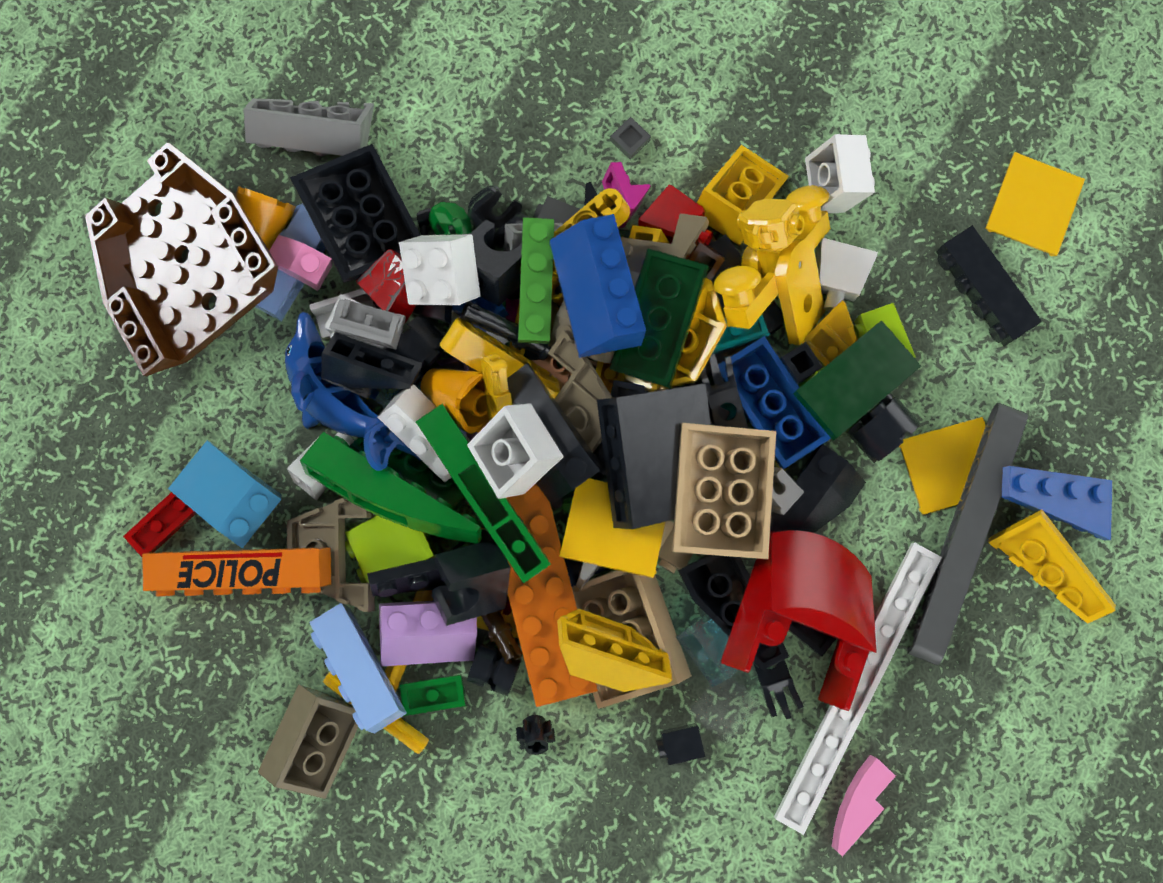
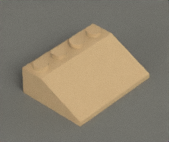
[672,423,776,559]
[572,570,692,709]

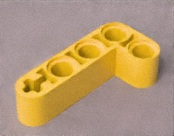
[552,188,630,306]
[440,317,560,399]

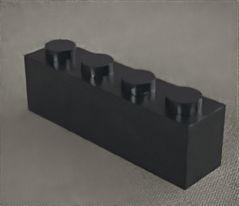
[936,225,1042,346]

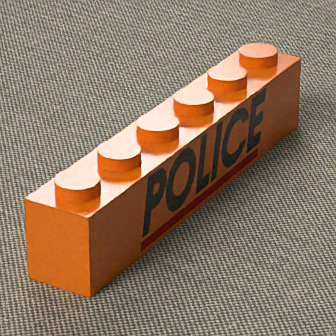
[142,547,332,596]

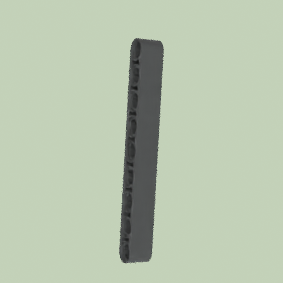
[907,402,1028,665]

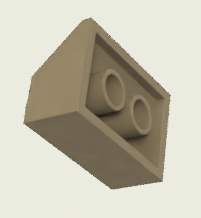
[258,684,358,799]

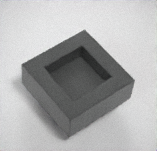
[610,117,651,160]

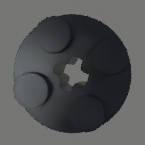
[385,314,448,386]
[846,393,921,463]

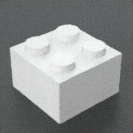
[805,134,875,213]
[399,234,481,305]
[467,403,563,499]

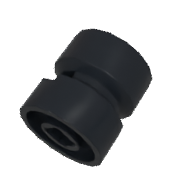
[467,643,522,697]

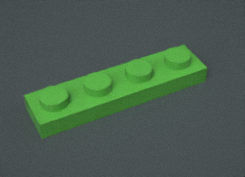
[518,217,554,344]

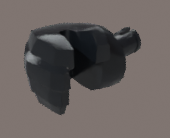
[467,185,529,249]

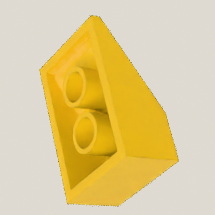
[697,145,789,246]

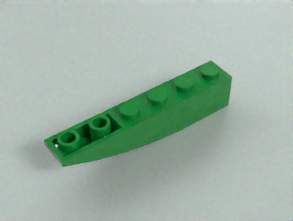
[416,404,551,583]
[300,432,482,544]

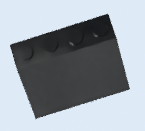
[290,144,421,283]

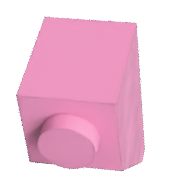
[269,235,333,291]

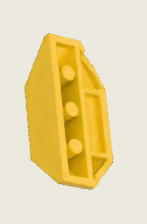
[625,278,727,392]
[557,609,673,692]

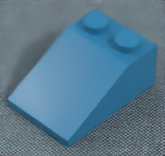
[168,440,282,548]

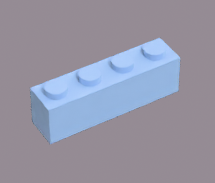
[255,203,326,322]
[309,603,407,734]

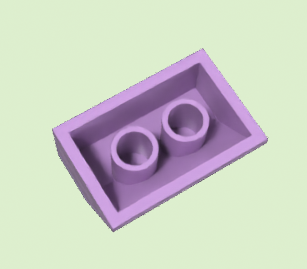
[379,600,477,666]

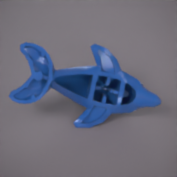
[285,312,421,471]

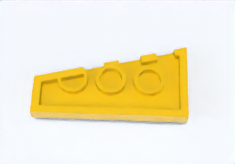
[988,510,1116,624]

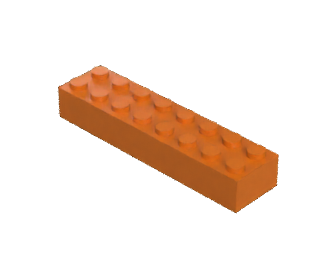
[505,484,598,707]

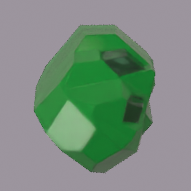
[428,202,472,235]

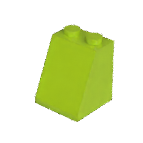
[345,516,438,583]

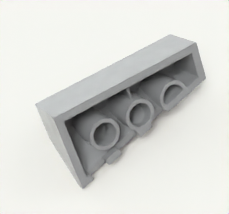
[243,98,374,156]

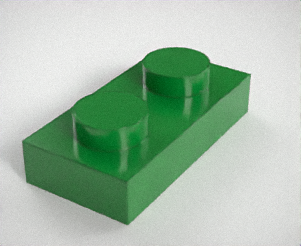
[400,674,466,716]

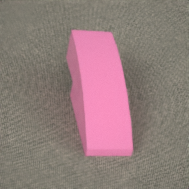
[832,755,896,857]

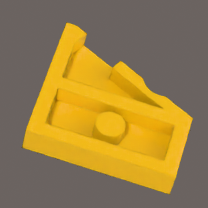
[802,300,858,366]

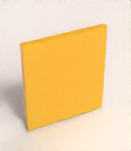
[985,152,1085,256]
[899,417,986,515]
[559,478,665,578]

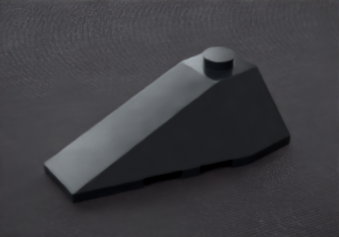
[507,363,603,504]
[770,444,866,533]
[677,555,790,671]

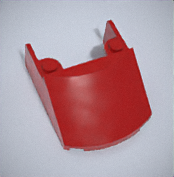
[721,530,877,711]

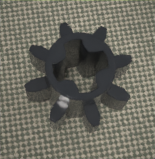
[516,715,555,755]

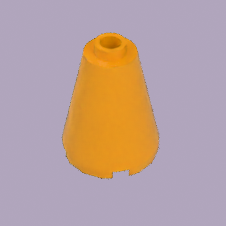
[236,186,296,250]
[421,368,489,434]

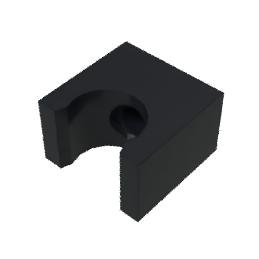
[470,220,522,306]
[432,539,511,626]

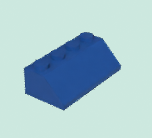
[549,214,646,358]
[718,336,831,469]

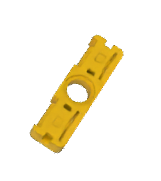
[481,353,512,421]

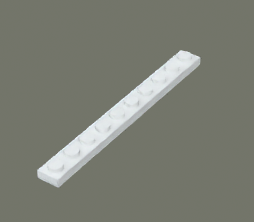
[774,543,942,835]

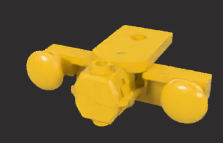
[714,185,831,345]

